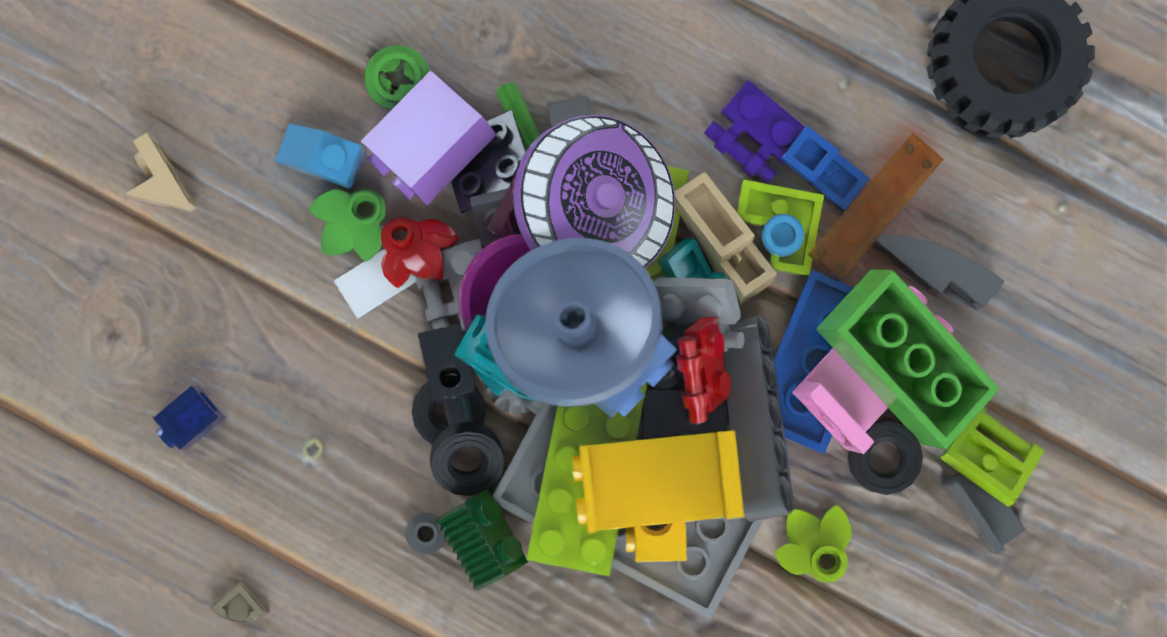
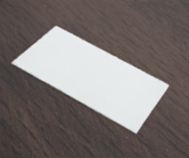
[334,239,417,319]

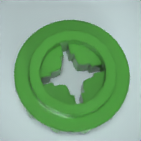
[365,45,430,110]

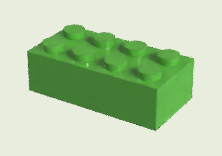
[816,270,1000,450]

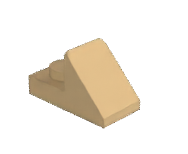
[126,133,197,212]

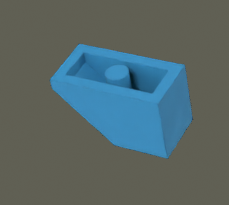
[275,123,367,190]

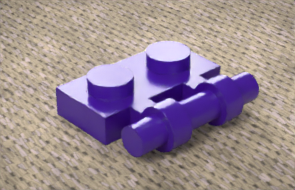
[704,80,805,184]

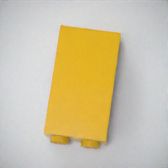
[572,430,744,533]

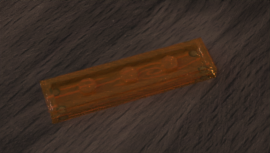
[808,133,944,282]

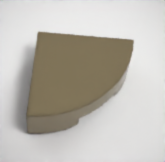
[209,580,270,622]

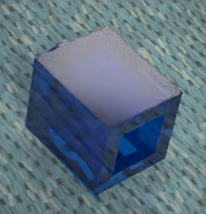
[153,385,226,450]

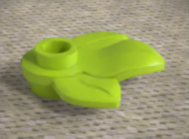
[774,505,852,583]

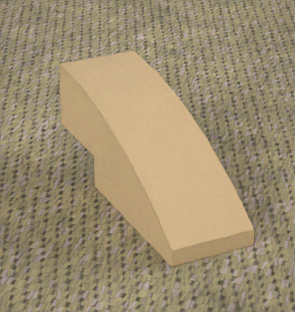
[675,172,777,306]

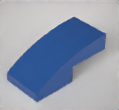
[781,126,870,212]

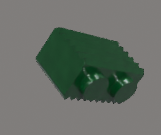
[436,489,529,591]

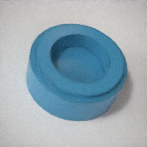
[761,214,804,257]

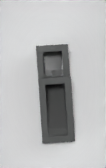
[870,234,1005,310]

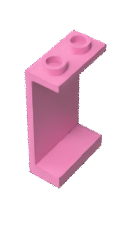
[792,286,961,454]

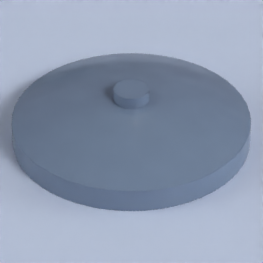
[486,238,662,406]

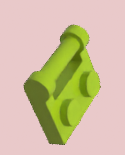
[940,407,1044,507]

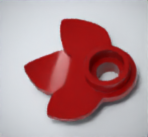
[381,217,458,288]

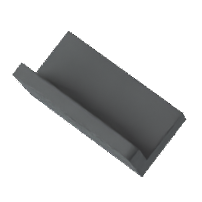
[942,472,1026,555]

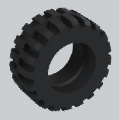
[927,0,1095,138]

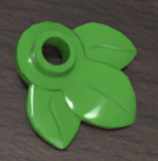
[308,188,386,262]

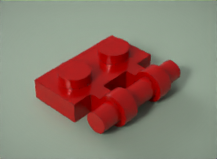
[676,317,731,423]

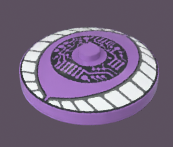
[513,115,675,268]

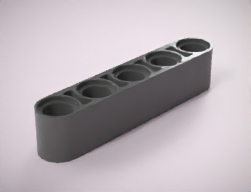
[723,315,794,522]

